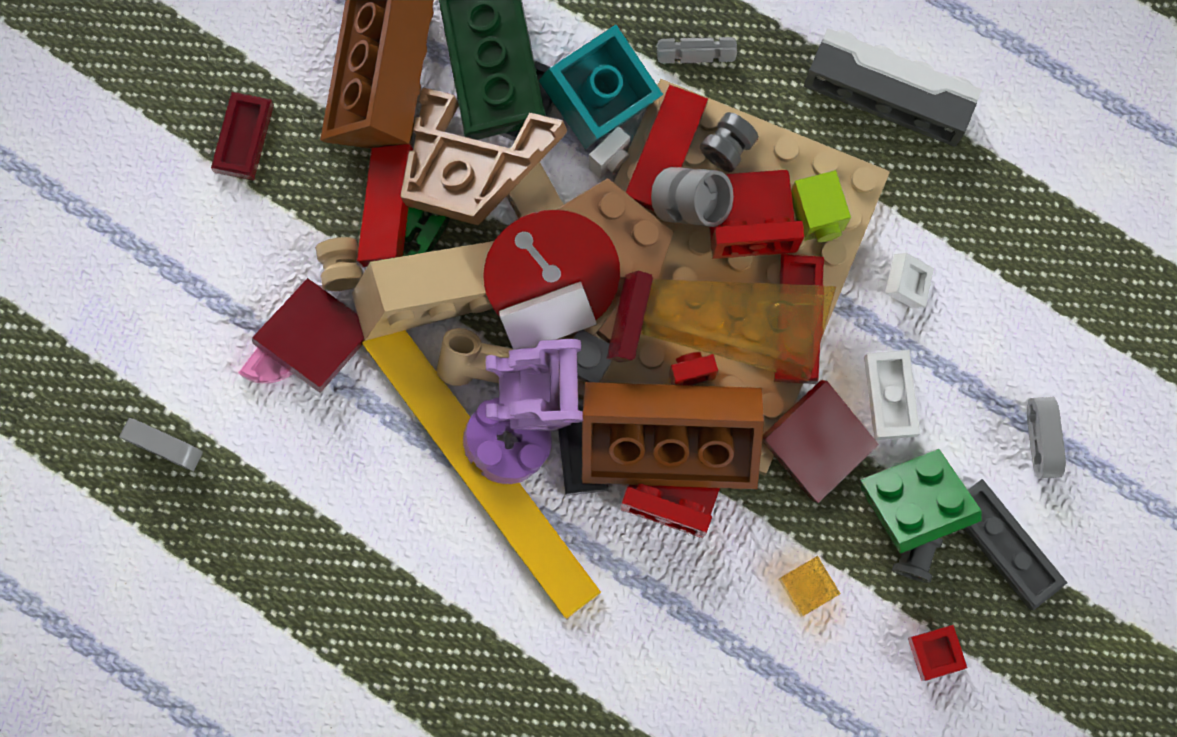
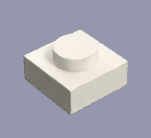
[588,126,630,179]
[885,252,934,308]

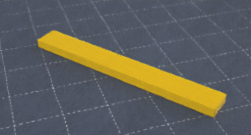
[362,330,601,620]

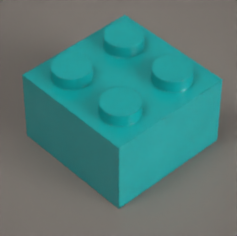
[539,24,663,150]

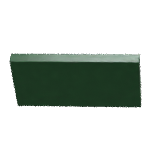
[439,0,546,140]

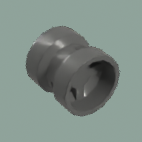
[700,112,759,172]

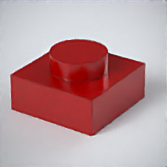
[668,352,718,386]
[908,625,968,681]

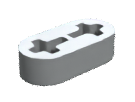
[1027,397,1066,479]
[119,418,203,472]

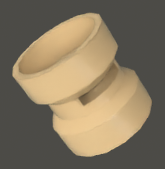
[315,237,363,292]

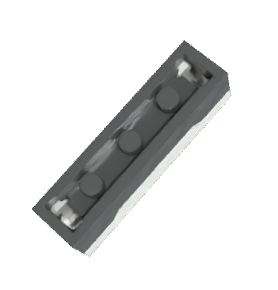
[803,27,983,147]

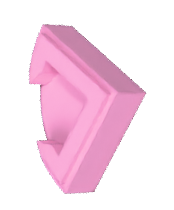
[238,348,293,384]

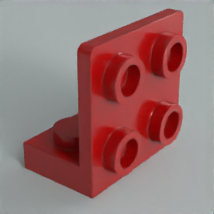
[709,170,804,259]
[620,484,720,539]

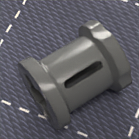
[892,538,943,583]

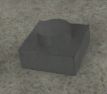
[574,330,612,383]

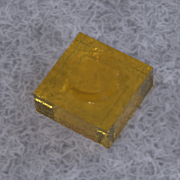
[778,556,841,617]

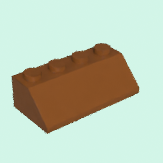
[320,0,434,149]
[582,382,764,489]

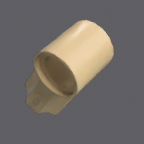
[436,328,513,386]

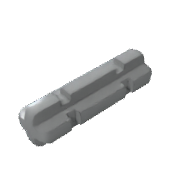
[657,37,737,63]

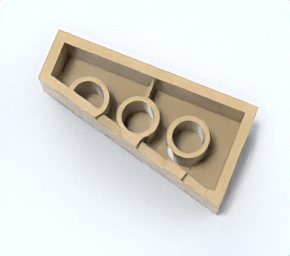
[351,241,494,341]

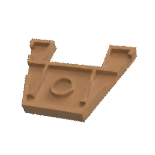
[400,87,567,225]
[556,178,674,344]

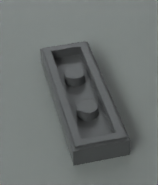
[964,479,1068,611]

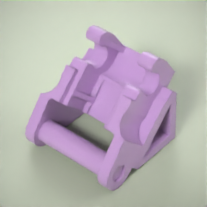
[486,339,583,431]

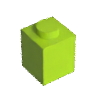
[791,170,851,242]

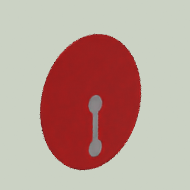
[483,210,620,335]

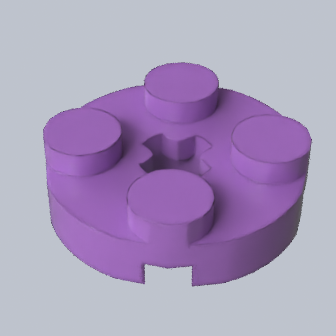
[463,397,552,484]

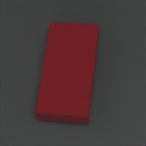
[211,92,274,181]
[606,270,653,363]

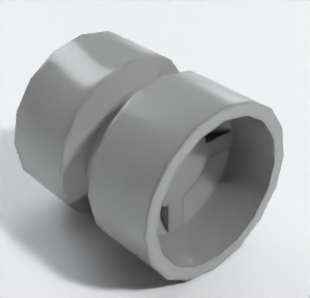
[651,167,734,227]

